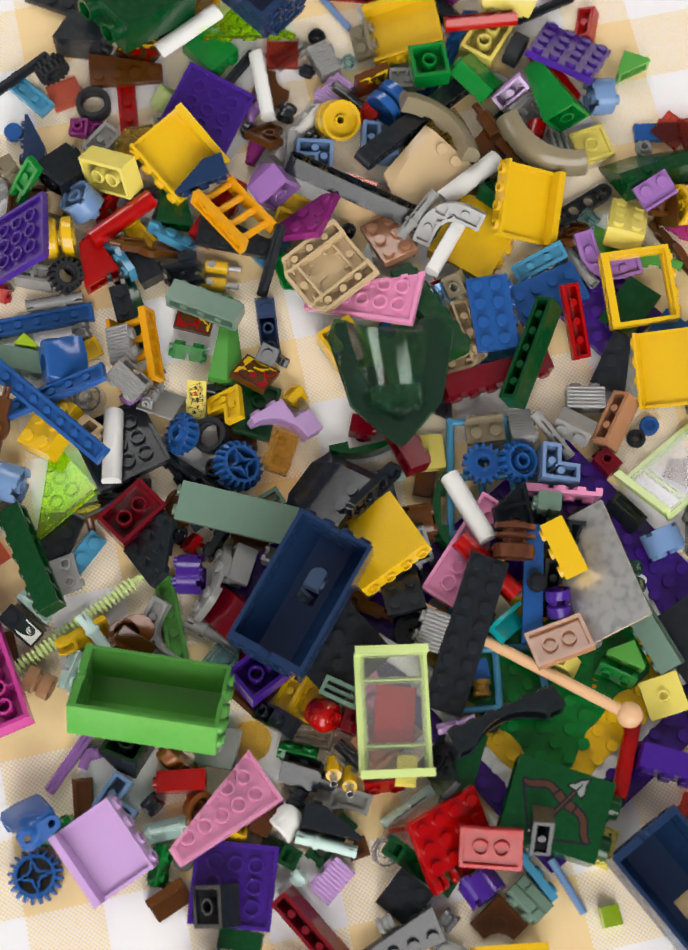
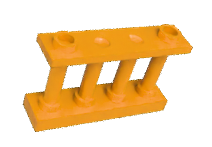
[191,174,277,255]
[106,305,166,392]

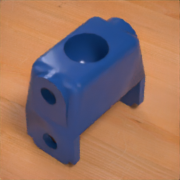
[38,336,88,385]
[0,794,61,852]

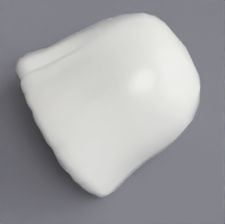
[269,804,303,843]

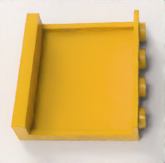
[361,0,446,66]
[128,102,230,206]
[490,158,566,247]
[426,193,517,278]
[630,327,688,410]
[346,491,433,597]

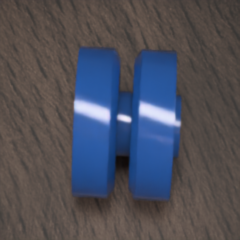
[366,79,406,126]

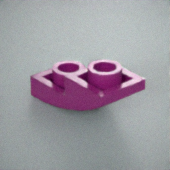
[69,118,108,140]

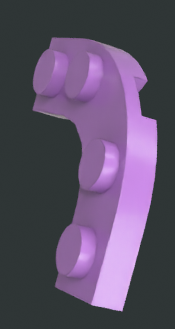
[573,229,644,280]

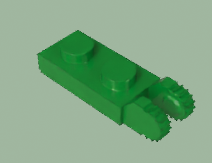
[9,155,43,204]

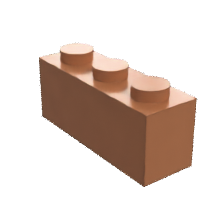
[591,390,639,453]

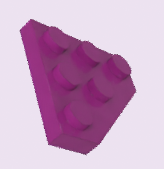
[271,192,340,242]

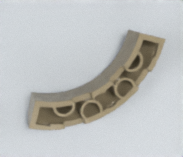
[398,90,480,163]
[496,109,588,176]

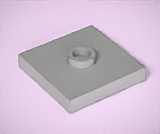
[194,727,243,771]

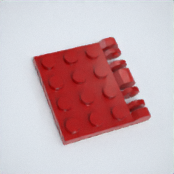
[405,785,489,896]

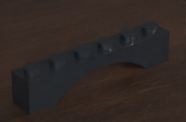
[445,685,566,761]

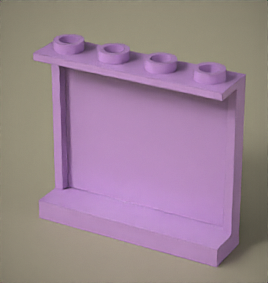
[48,793,160,909]

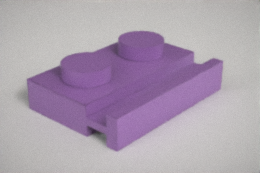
[631,169,679,213]

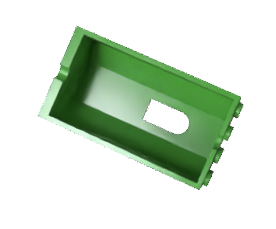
[66,644,235,756]

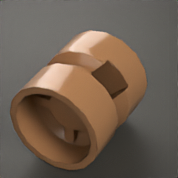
[21,665,58,701]

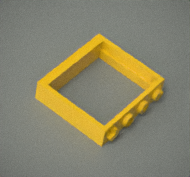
[597,244,682,331]

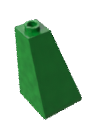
[524,60,591,133]

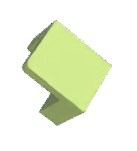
[150,83,175,114]

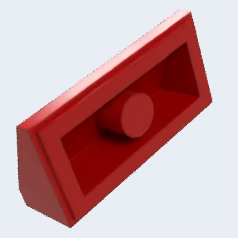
[574,6,599,42]

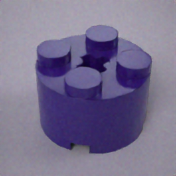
[172,555,207,595]
[458,868,506,911]

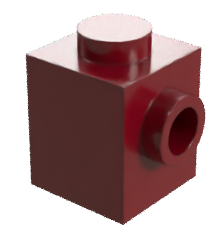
[348,413,377,442]
[591,447,623,480]
[334,706,357,737]

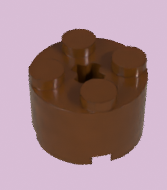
[402,503,438,542]

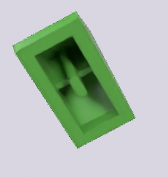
[615,50,651,84]
[604,640,646,673]

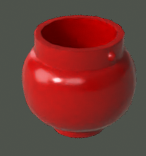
[304,698,342,733]

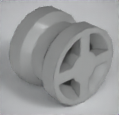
[374,912,396,937]

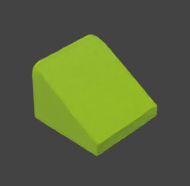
[14,333,39,351]
[598,903,623,929]

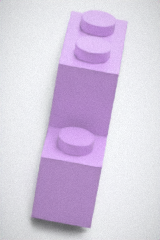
[247,399,323,443]

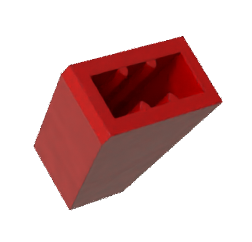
[79,236,119,295]
[152,768,207,794]

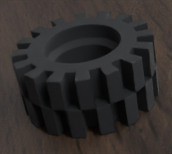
[34,52,70,86]
[47,257,84,294]

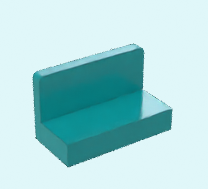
[489,600,522,644]

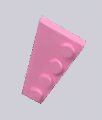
[522,482,603,504]

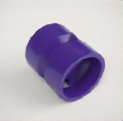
[545,586,573,620]

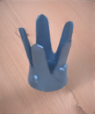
[429,277,452,304]

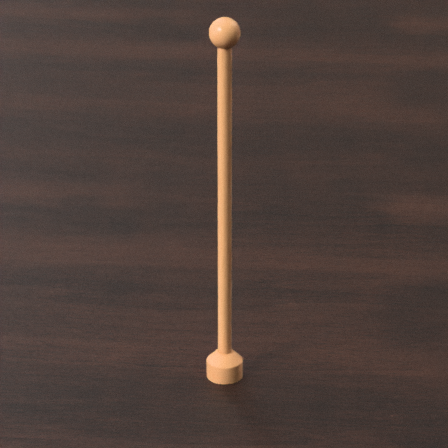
[356,585,643,729]

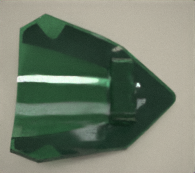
[327,314,454,446]

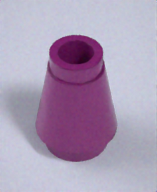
[245,141,266,167]

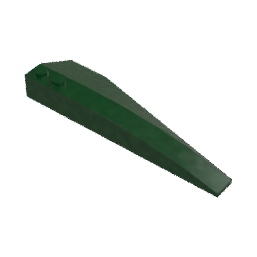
[599,148,688,202]

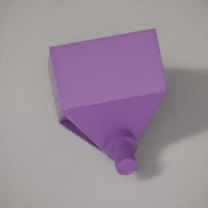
[247,162,302,211]

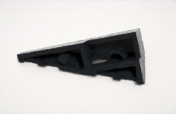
[163,449,230,531]
[542,516,587,618]

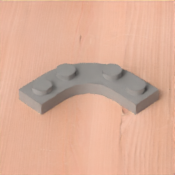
[412,201,487,248]
[192,543,232,623]
[143,595,180,658]
[299,787,373,835]

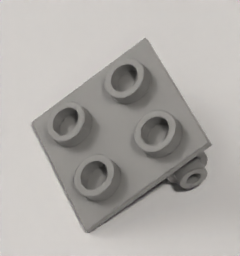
[136,381,187,420]
[49,552,85,596]

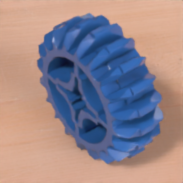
[212,440,264,493]
[7,847,65,905]

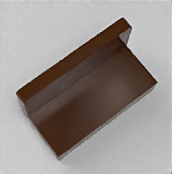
[110,625,156,654]
[145,877,190,923]

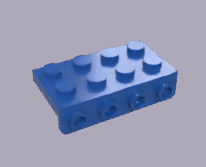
[510,261,590,327]
[465,273,521,354]

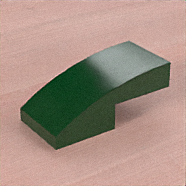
[259,834,303,871]
[216,928,264,950]

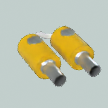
[202,259,242,292]
[326,755,357,798]

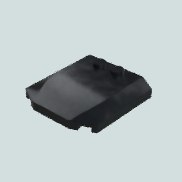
[286,452,381,530]

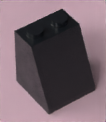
[52,9,113,60]
[38,143,85,196]

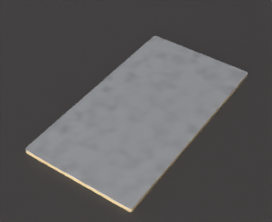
[562,500,652,644]

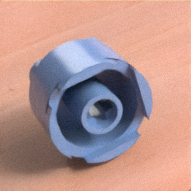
[583,77,620,116]
[59,180,104,226]
[0,461,31,504]
[640,521,686,562]

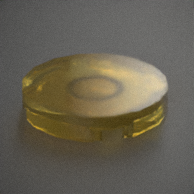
[236,721,271,761]

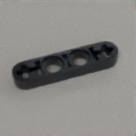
[559,184,612,229]
[344,461,402,519]

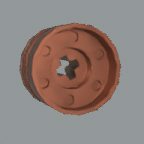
[493,520,536,561]

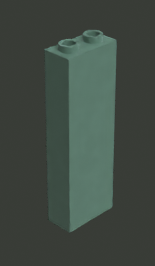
[172,480,300,545]

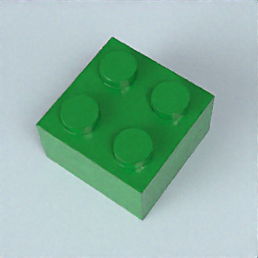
[407,41,451,89]

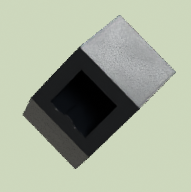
[252,700,302,740]

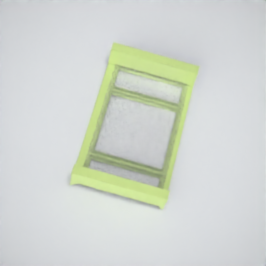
[613,423,688,521]
[353,643,436,779]

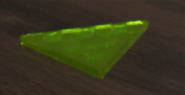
[203,9,296,41]
[36,451,99,540]

